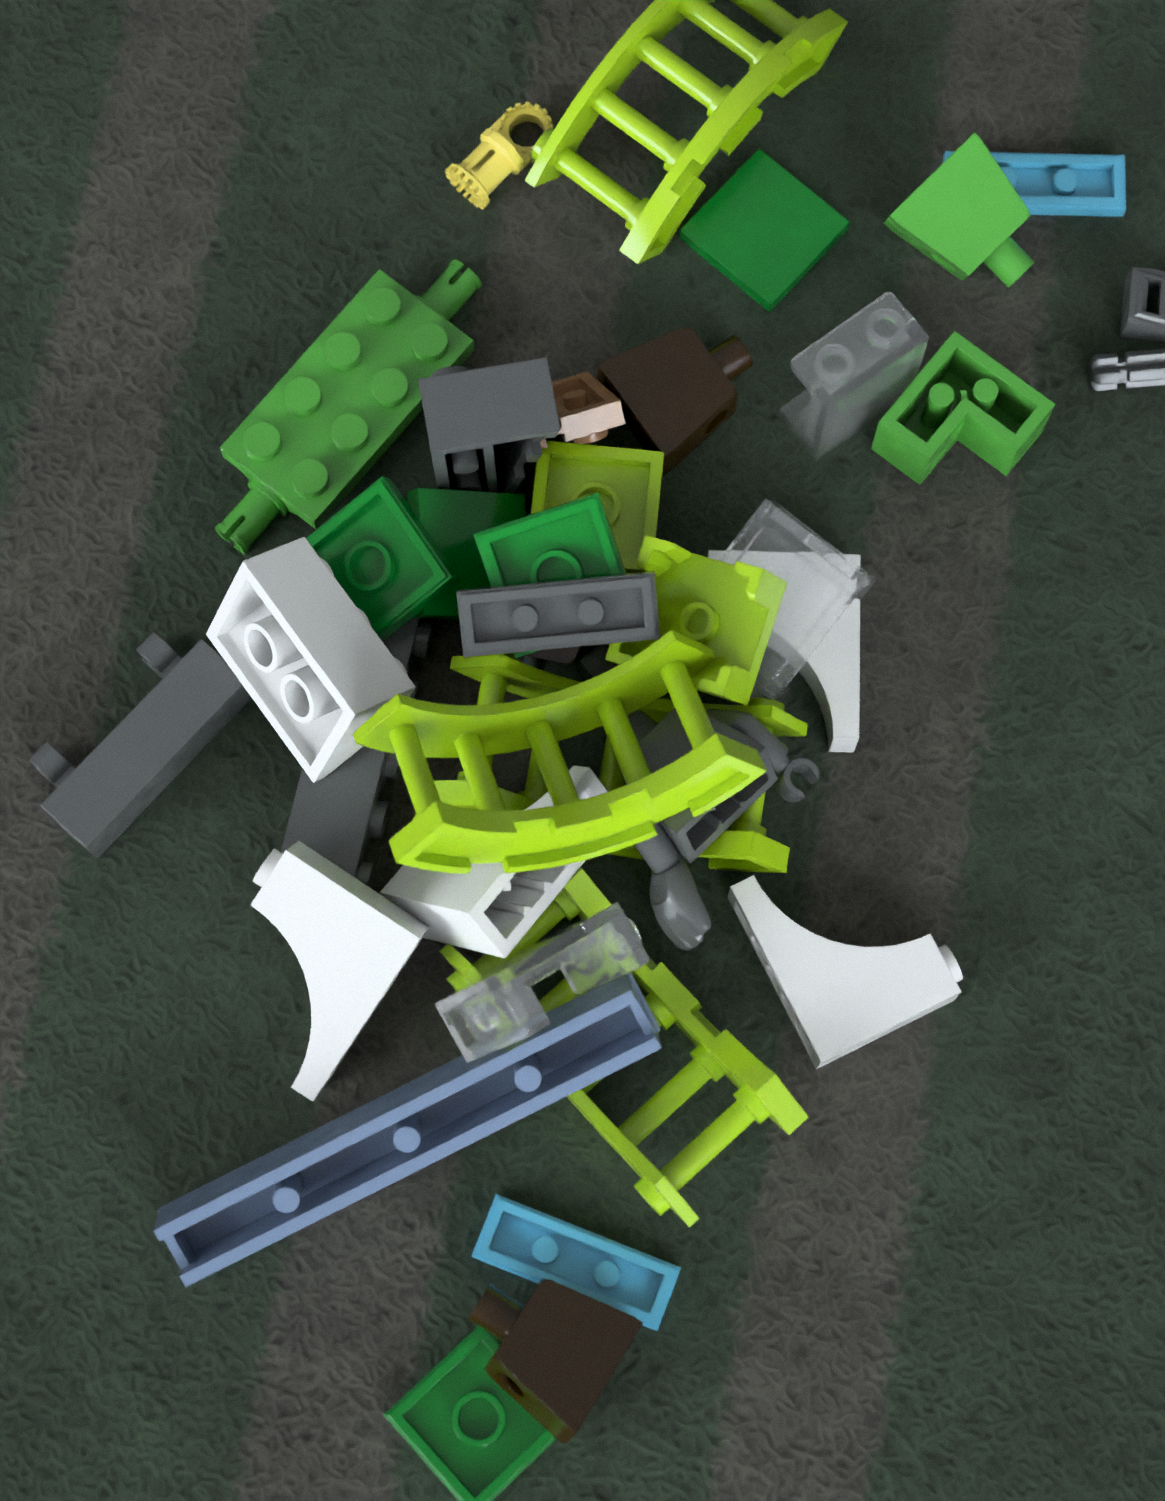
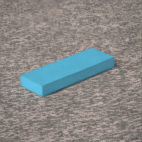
[943,151,1126,217]
[471,1194,681,1331]

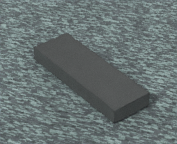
[456,571,661,657]

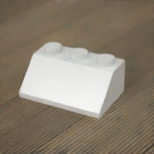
[206,537,416,783]

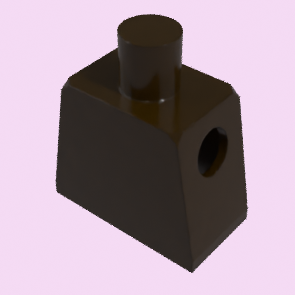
[598,327,753,476]
[468,1278,643,1444]

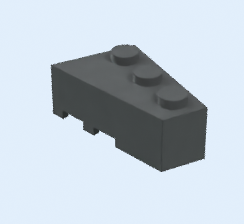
[418,357,561,494]

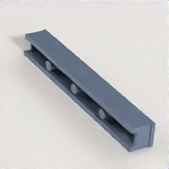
[153,971,662,1287]

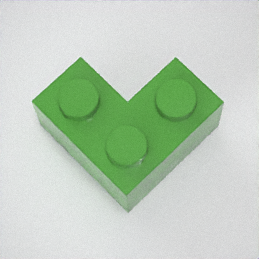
[871,331,1055,485]

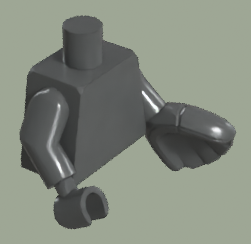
[619,708,819,951]

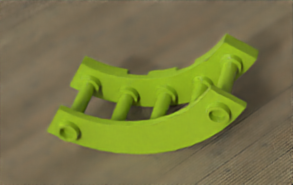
[525,0,848,264]
[352,630,767,874]
[434,653,808,873]
[439,867,808,1227]

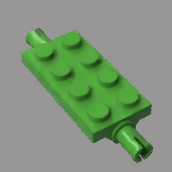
[215,259,482,555]

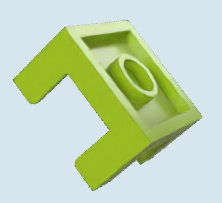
[531,441,664,573]
[605,535,787,706]

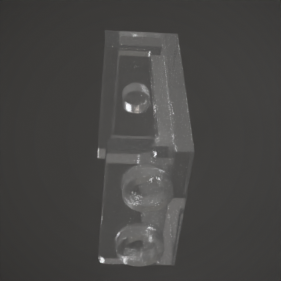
[779,292,929,461]
[719,498,877,700]
[434,902,649,1063]

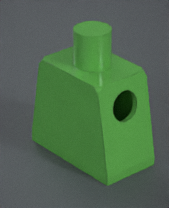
[884,132,1034,288]

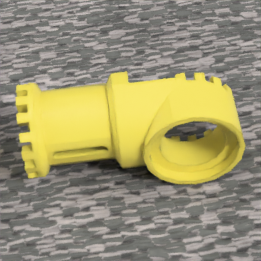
[445,101,553,210]

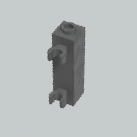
[29,632,252,859]

